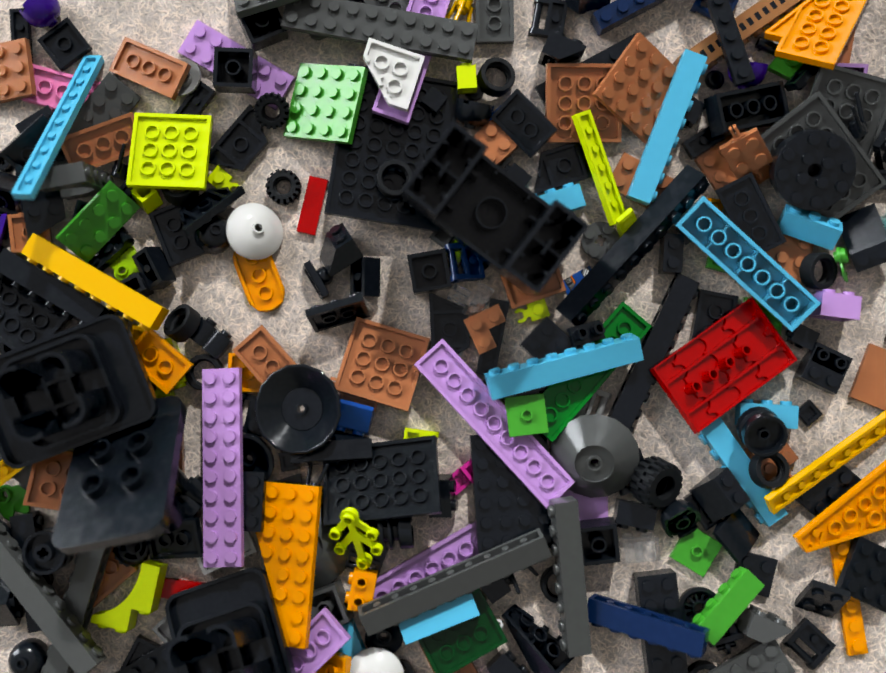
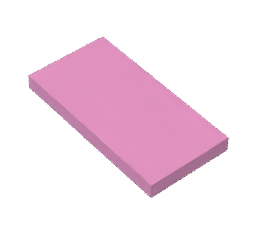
[22,64,101,109]

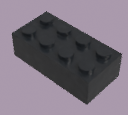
[703,80,789,137]

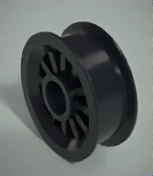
[679,587,716,623]

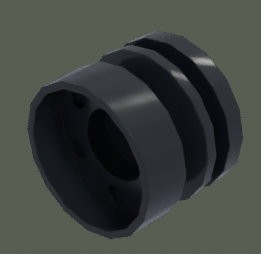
[375,517,414,551]

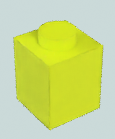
[456,63,477,94]
[130,188,163,215]

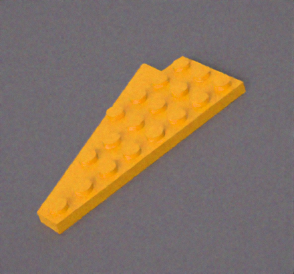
[764,0,868,70]
[793,460,886,553]
[256,481,322,649]

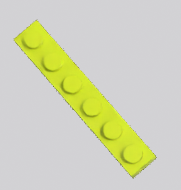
[571,109,625,226]

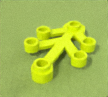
[329,507,384,570]

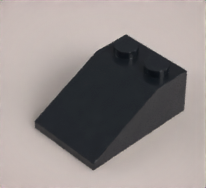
[838,203,886,273]

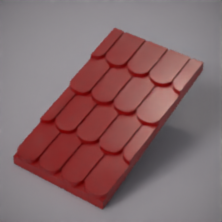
[650,297,798,434]

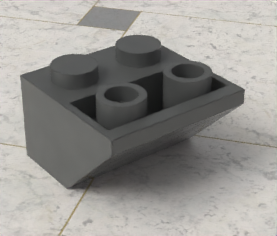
[736,604,792,644]

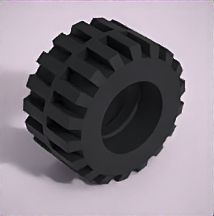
[630,456,683,510]

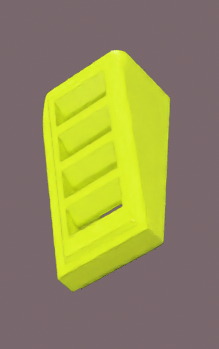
[616,208,637,238]

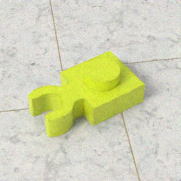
[207,165,239,191]
[514,298,550,323]

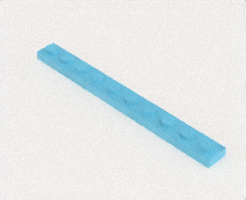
[11,55,105,200]

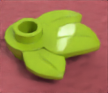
[110,246,140,281]

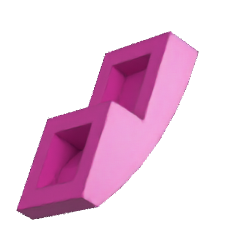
[452,459,473,496]

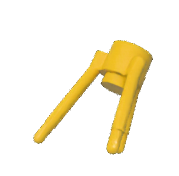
[445,0,474,23]

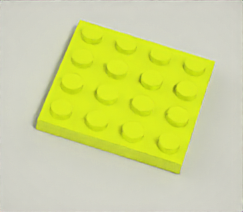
[126,112,213,191]

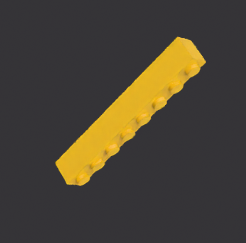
[21,233,170,331]

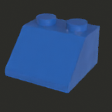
[336,399,374,437]

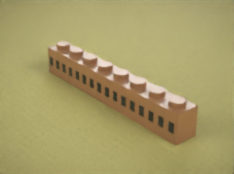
[673,0,806,76]

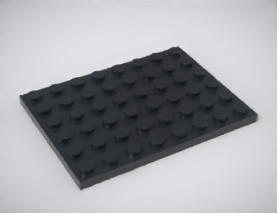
[324,63,460,233]

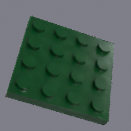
[418,588,508,673]

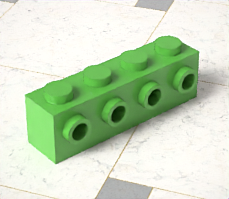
[692,566,765,646]

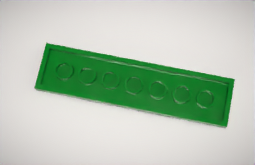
[542,302,652,442]

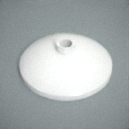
[225,203,283,260]
[350,647,404,673]

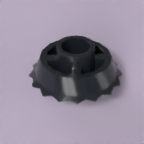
[112,539,149,567]

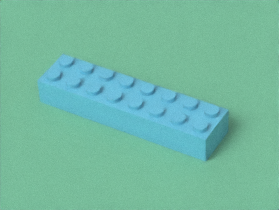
[674,196,821,332]

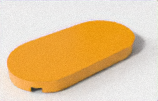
[233,252,285,312]

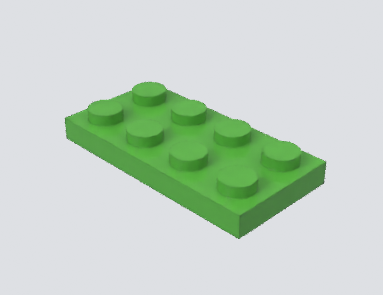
[55,180,140,263]

